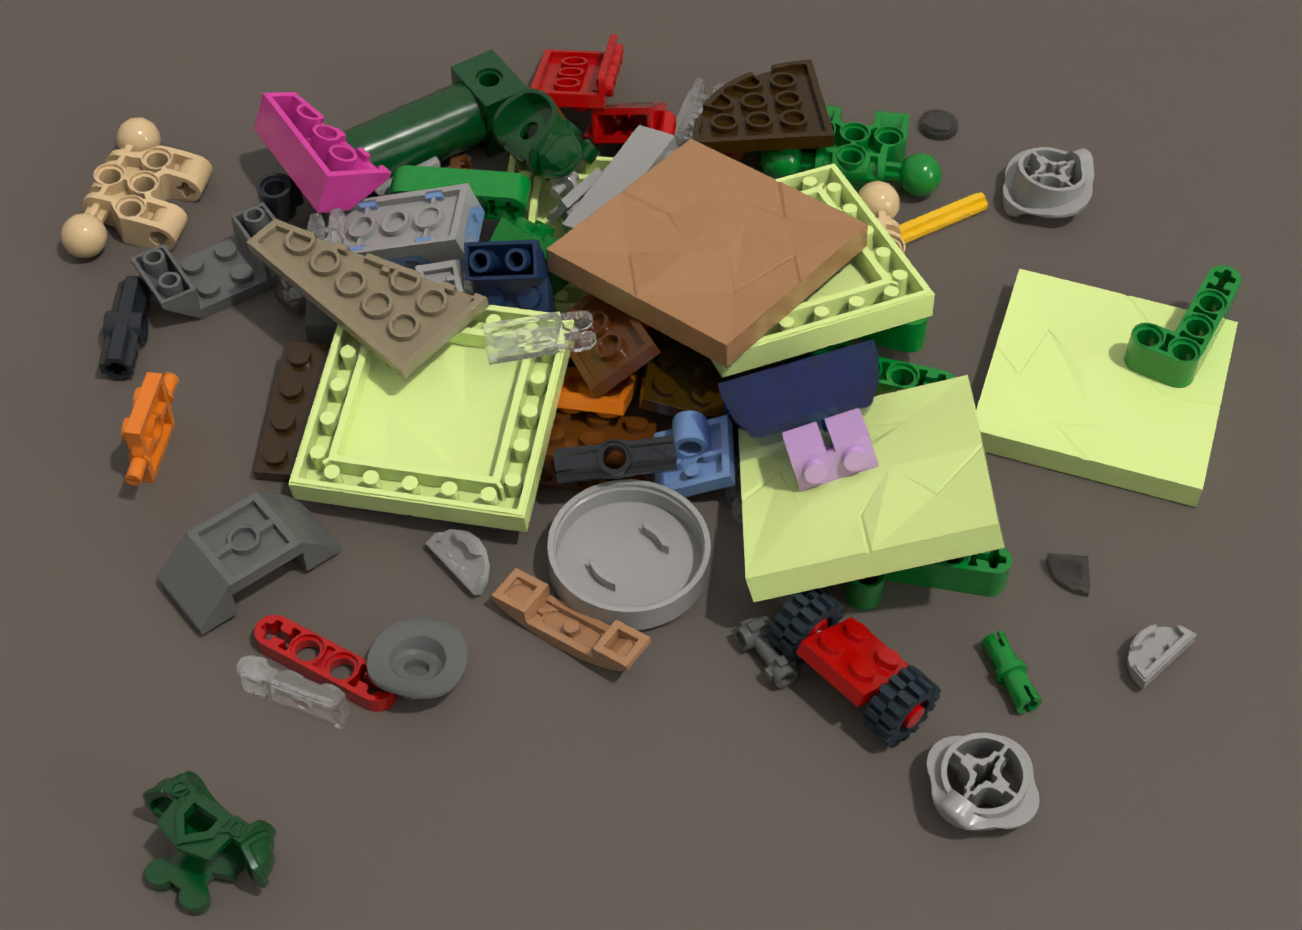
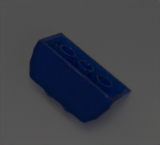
[718,339,879,445]

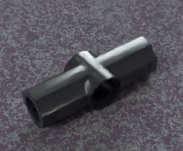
[99,276,152,381]
[554,435,678,485]

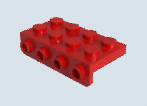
[530,34,624,112]

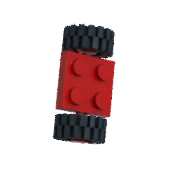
[768,588,941,747]

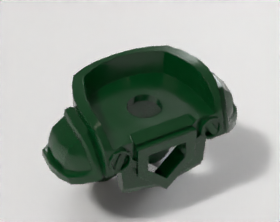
[492,88,600,181]
[142,771,277,916]

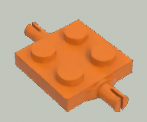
[121,372,179,486]

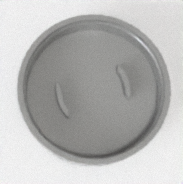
[547,479,711,630]

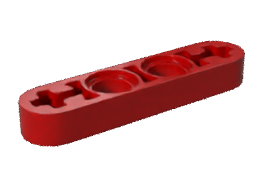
[254,615,397,712]

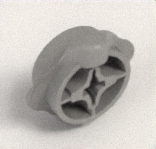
[1002,147,1095,218]
[926,732,1040,831]

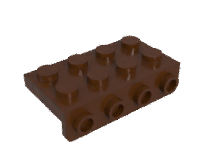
[538,408,658,492]

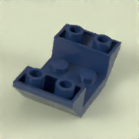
[464,240,554,313]

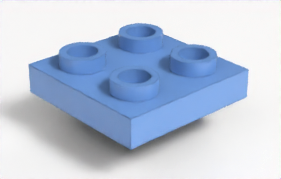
[654,410,735,497]

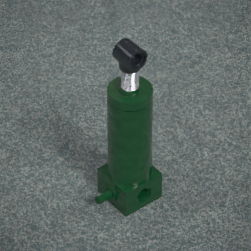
[256,49,531,222]

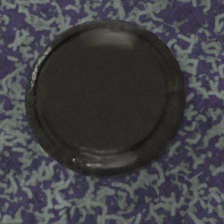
[919,109,958,141]

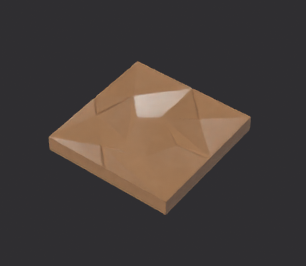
[546,139,868,368]

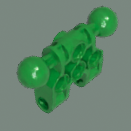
[759,105,942,197]

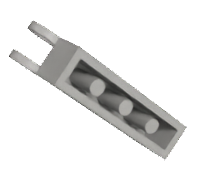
[562,125,678,234]

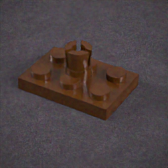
[564,294,661,398]

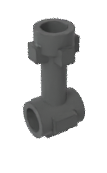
[734,616,798,688]

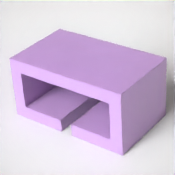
[782,408,879,491]

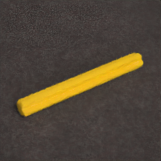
[900,192,988,244]

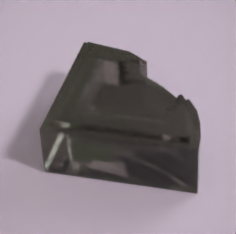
[1045,553,1090,597]

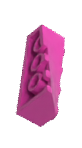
[254,92,391,213]

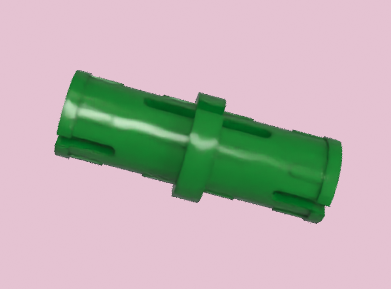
[981,631,1042,715]

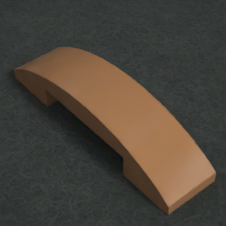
[491,568,651,672]

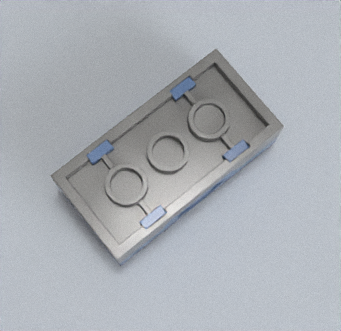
[326,183,485,270]

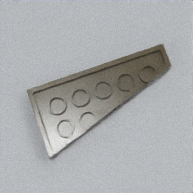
[246,219,489,379]

